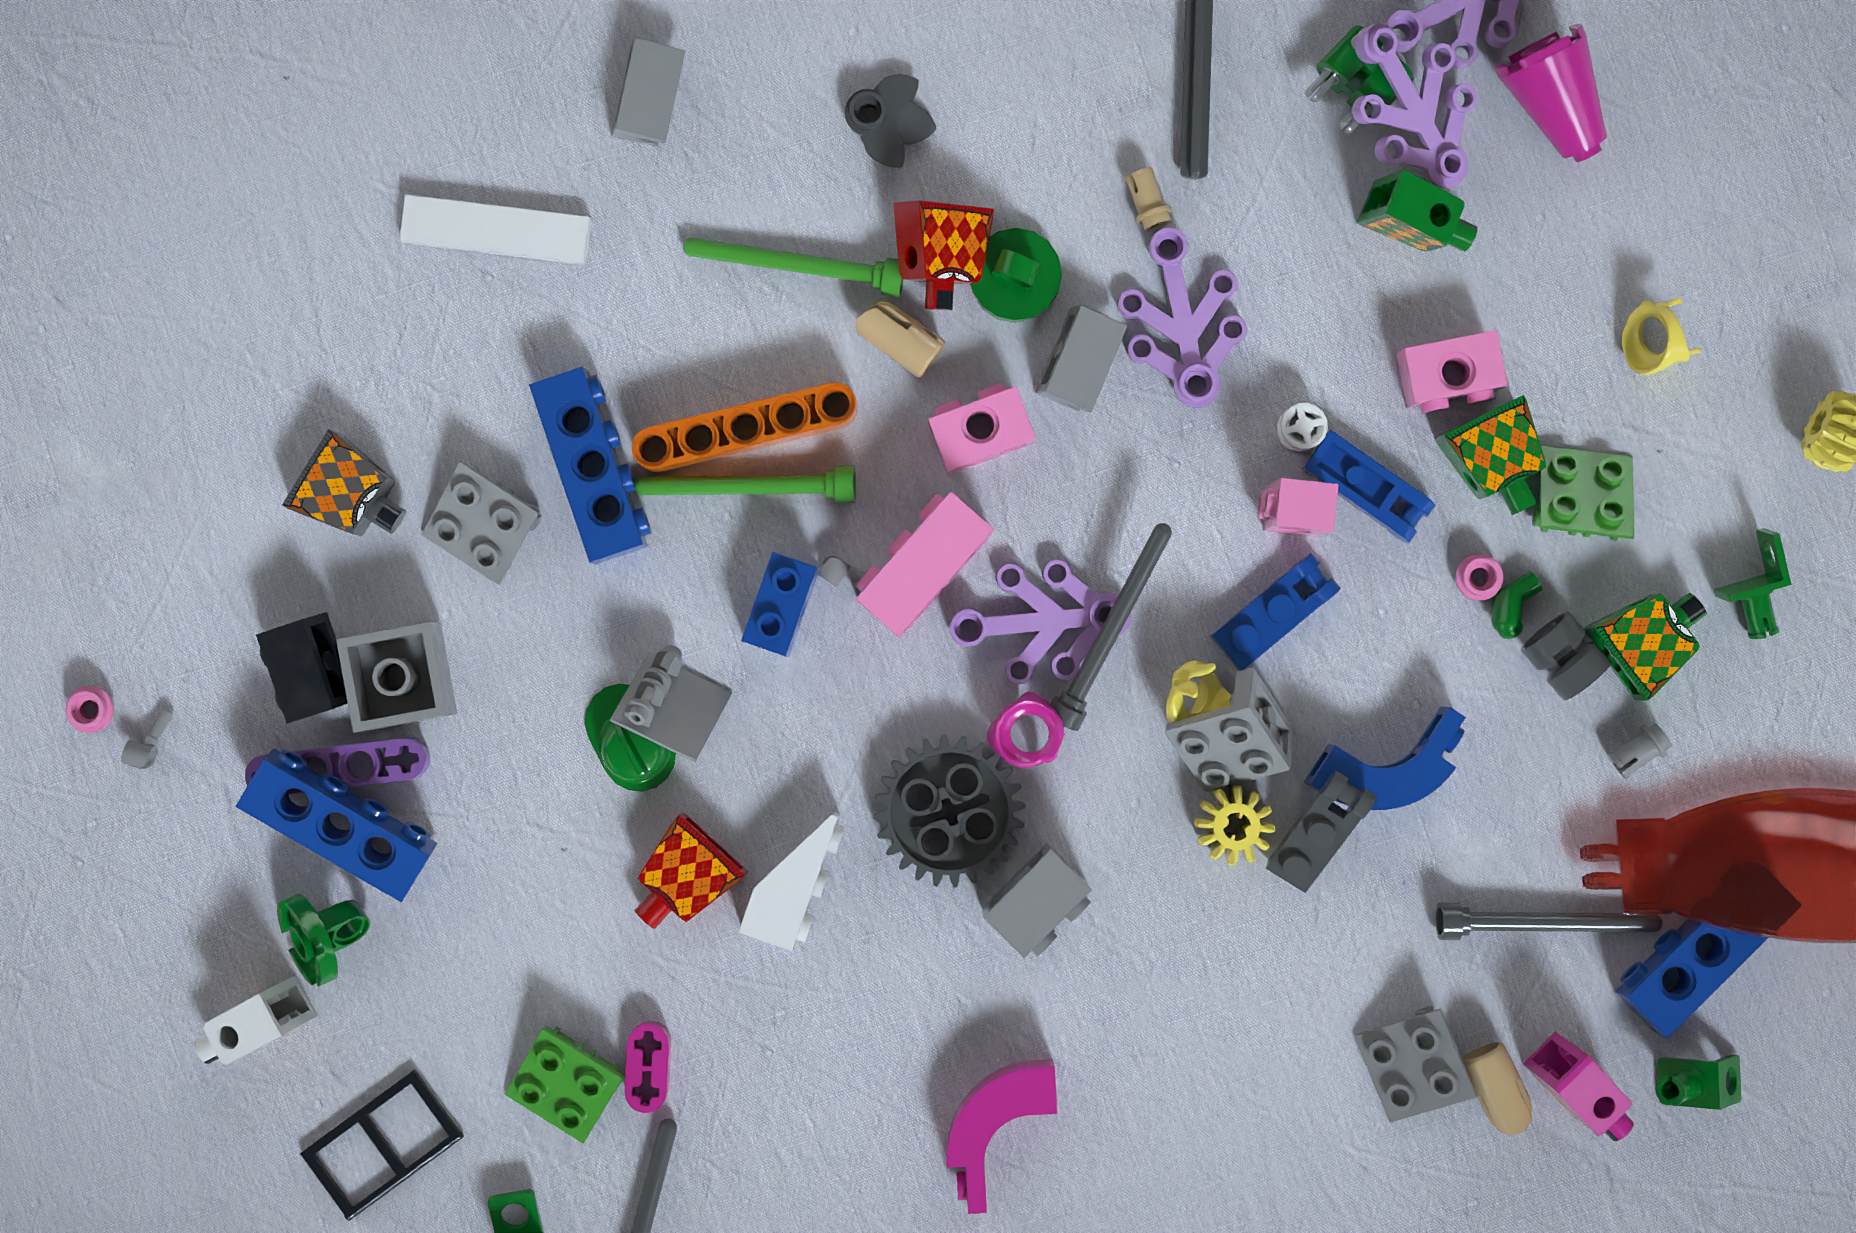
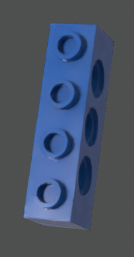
[529,367,652,565]
[235,748,438,903]
[1615,861,1801,1038]

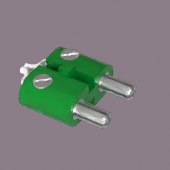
[1305,25,1414,134]

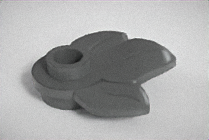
[845,74,936,168]

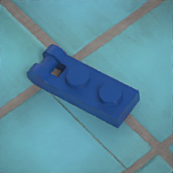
[1302,430,1436,544]
[1210,553,1341,671]

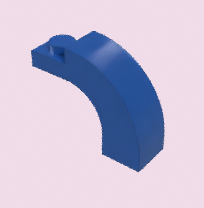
[1303,706,1466,810]

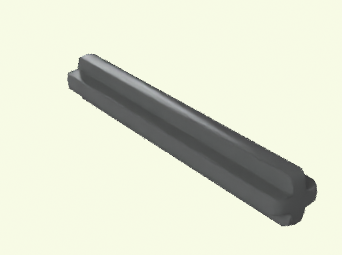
[1180,0,1213,179]

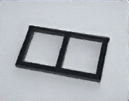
[300,1069,464,1221]

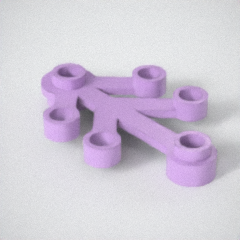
[1384,0,1519,69]
[1352,24,1477,188]
[1117,227,1247,408]
[950,559,1131,684]

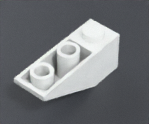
[738,812,845,951]

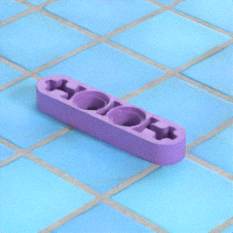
[245,738,430,794]

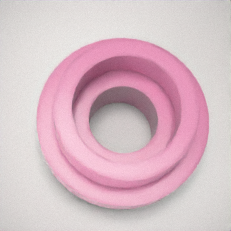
[1455,554,1503,601]
[66,686,114,733]

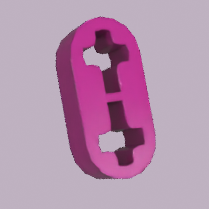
[624,1021,671,1113]

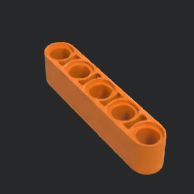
[632,382,858,473]

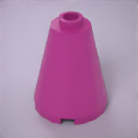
[1494,24,1607,162]

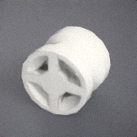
[1276,403,1328,452]

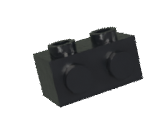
[256,612,348,724]

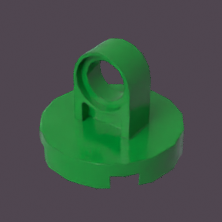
[970,228,1062,323]
[277,894,370,987]

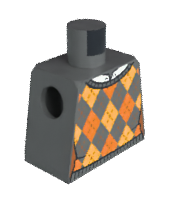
[282,429,406,536]

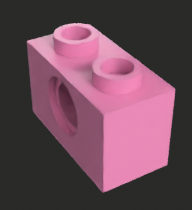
[1396,330,1508,414]
[928,383,1036,475]
[1258,478,1339,537]

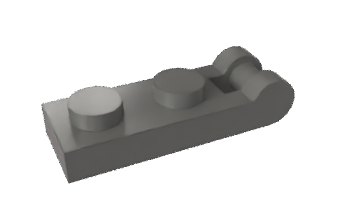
[1266,770,1377,893]

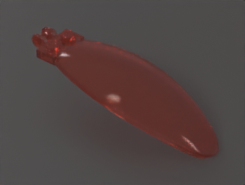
[1580,788,1856,943]

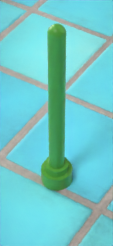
[683,238,904,297]
[634,466,856,503]

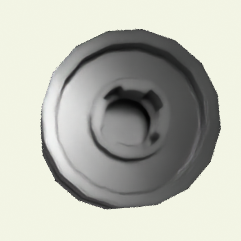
[1520,611,1612,700]

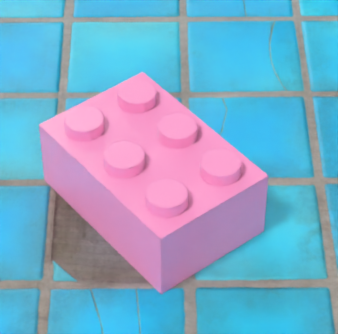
[856,491,994,638]

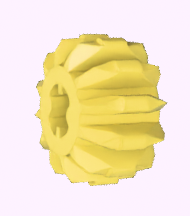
[1801,391,1856,472]
[1194,785,1275,866]

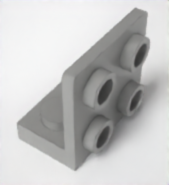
[1165,667,1294,792]

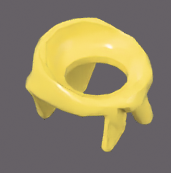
[1622,298,1701,375]
[1166,660,1231,723]

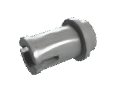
[1607,723,1672,779]

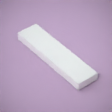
[399,194,592,265]

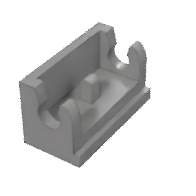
[612,37,686,146]
[1035,305,1128,412]

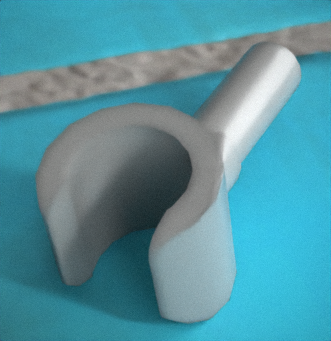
[818,556,866,587]
[121,708,173,769]

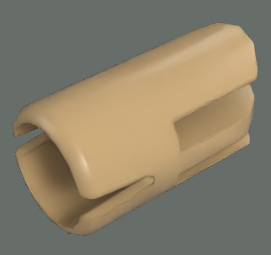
[855,298,945,378]
[1462,1042,1532,1135]

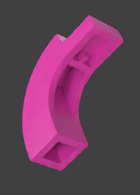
[946,1059,1058,1214]

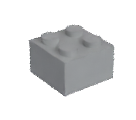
[336,622,457,733]
[982,843,1092,958]

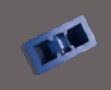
[741,552,819,657]

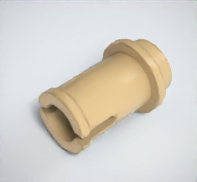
[1124,167,1172,231]

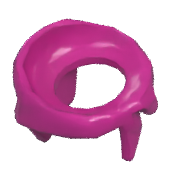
[986,692,1065,769]

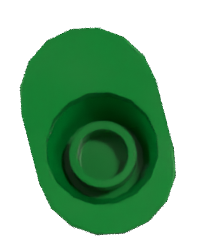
[585,684,676,792]

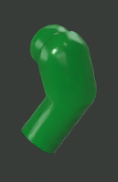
[1491,571,1543,639]

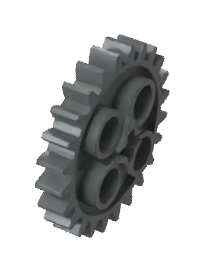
[874,735,1026,888]

